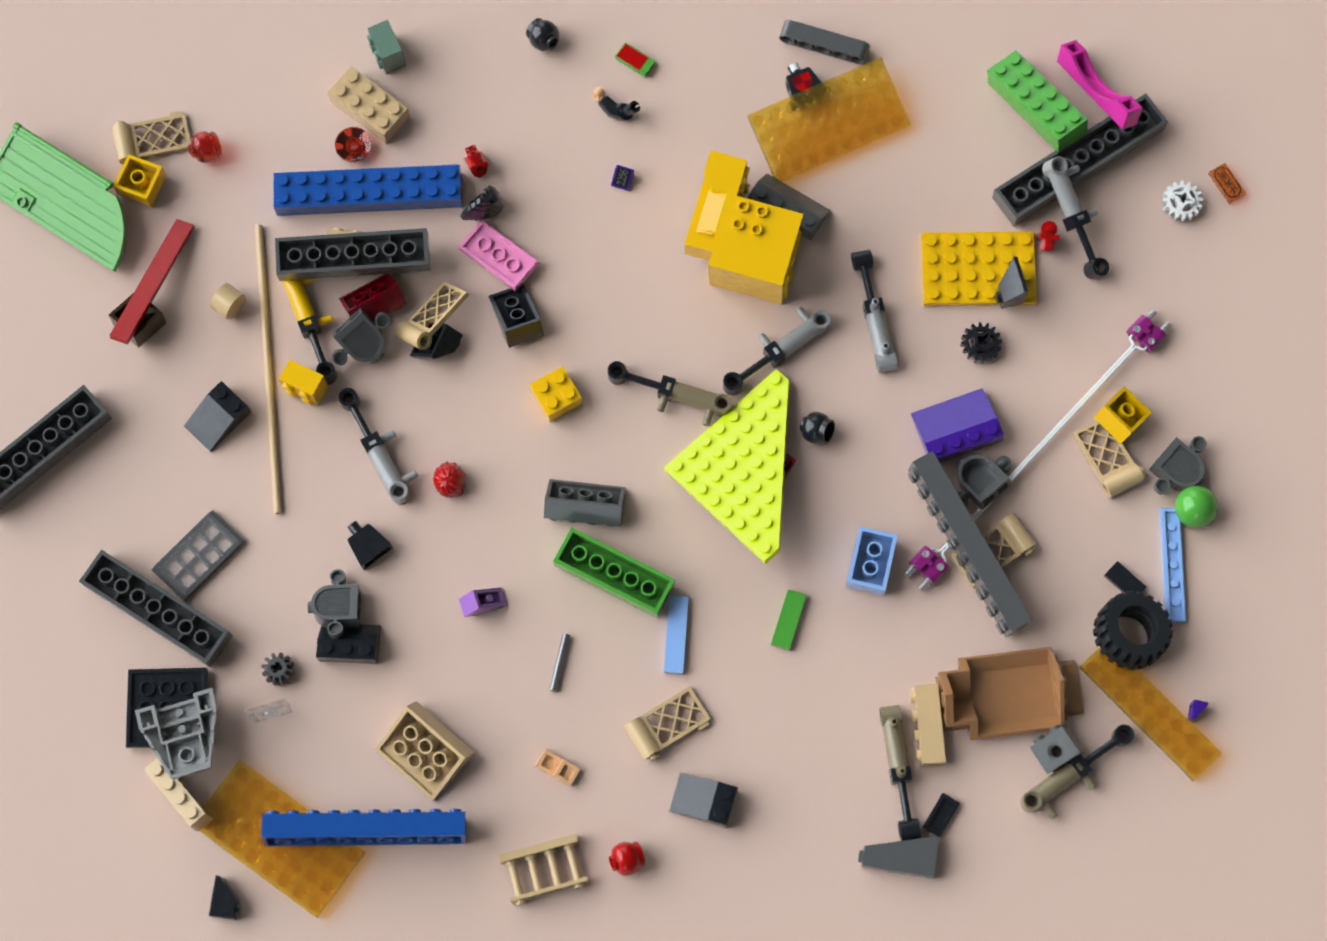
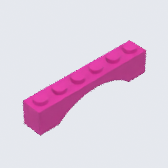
[1057,40,1142,130]

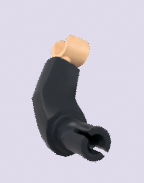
[593,87,640,120]

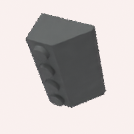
[748,173,830,241]
[544,479,626,527]

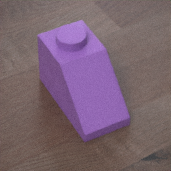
[459,587,507,617]

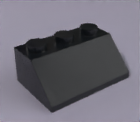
[316,624,381,664]

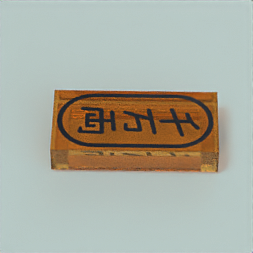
[1209,163,1246,204]

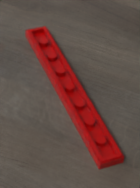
[110,219,194,345]

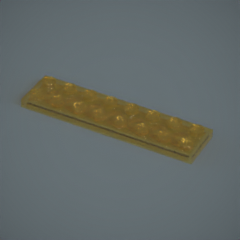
[1079,647,1221,781]

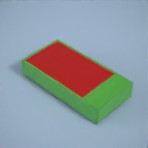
[615,42,655,77]

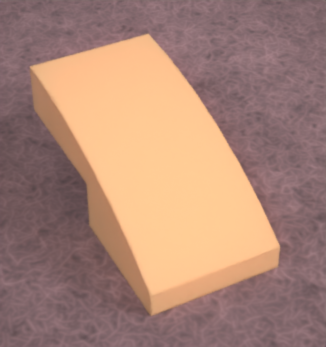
[535,749,580,786]

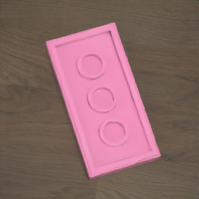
[458,220,539,291]

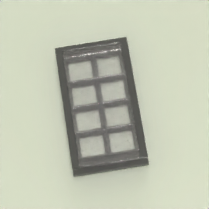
[152,510,245,601]

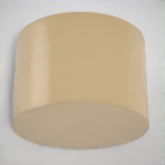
[210,283,246,320]

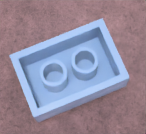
[846,527,898,596]

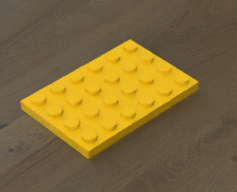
[921,232,1037,306]

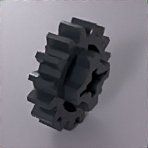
[960,322,1002,364]

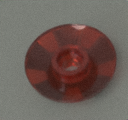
[335,127,372,162]

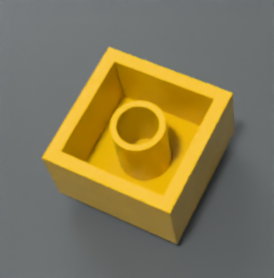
[113,154,167,207]
[279,360,329,406]
[530,366,583,422]
[1093,386,1152,444]

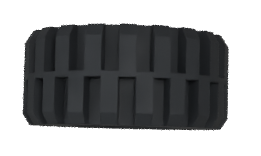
[1093,591,1173,670]

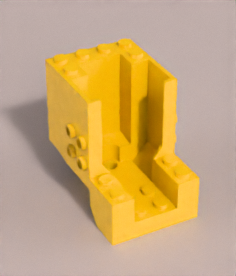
[684,150,803,304]

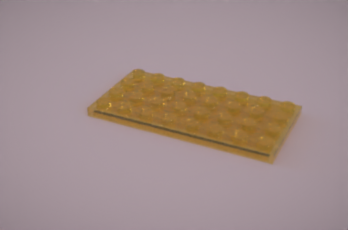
[747,57,911,183]
[200,759,366,918]

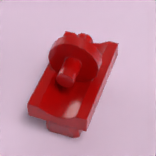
[464,145,489,177]
[1037,221,1060,252]

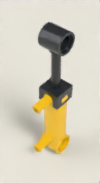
[283,278,337,385]

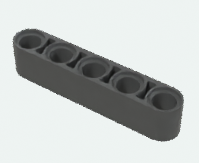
[779,20,870,64]

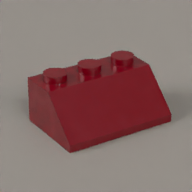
[339,274,407,321]

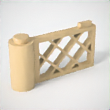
[112,111,192,164]
[395,282,470,350]
[1072,421,1146,498]
[950,513,1036,588]
[624,686,711,762]

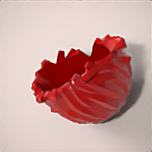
[433,461,466,498]

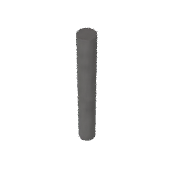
[549,634,570,692]

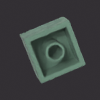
[367,20,406,74]

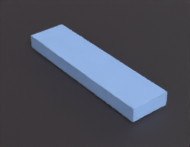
[664,595,689,674]

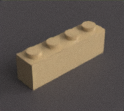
[910,684,946,767]
[144,758,213,832]

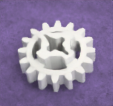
[1161,180,1203,222]

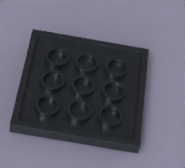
[126,668,208,749]

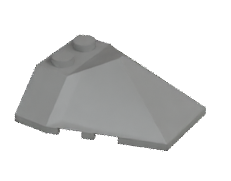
[135,688,217,780]

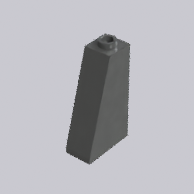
[858,837,939,879]

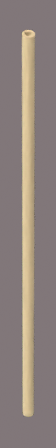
[255,225,282,514]

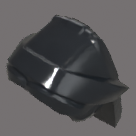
[460,186,504,221]

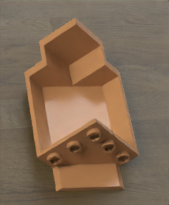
[935,647,1084,740]

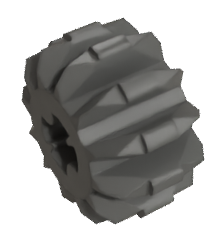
[261,652,295,686]

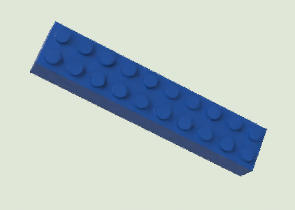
[273,164,463,216]
[261,809,465,847]

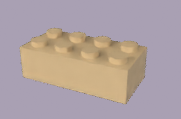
[328,66,410,144]

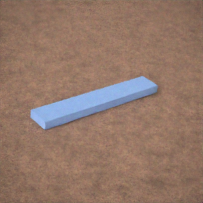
[1160,508,1186,623]

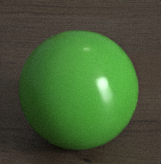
[1175,486,1218,528]

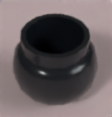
[526,18,559,51]
[800,412,835,444]

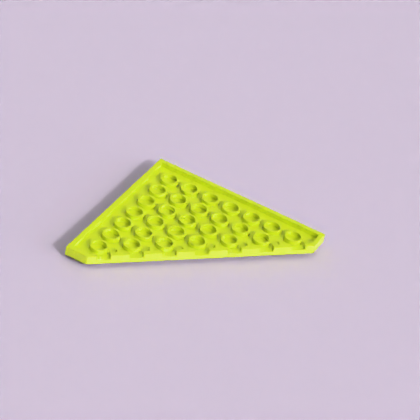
[664,369,790,565]

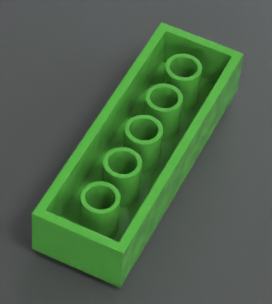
[987,50,1088,153]
[553,527,675,618]

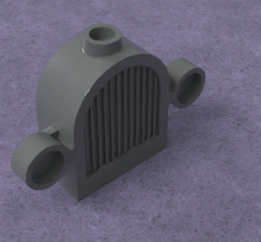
[332,308,391,366]
[1149,436,1207,495]
[958,455,1012,510]
[308,569,361,639]

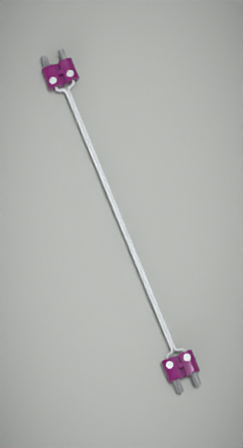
[903,309,1171,591]

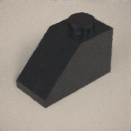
[209,876,241,920]

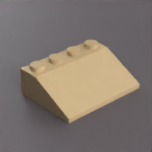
[375,701,475,801]

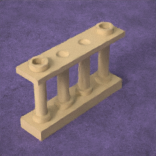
[499,834,589,906]

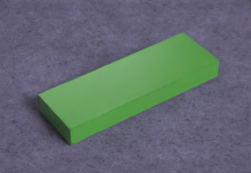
[771,589,807,651]

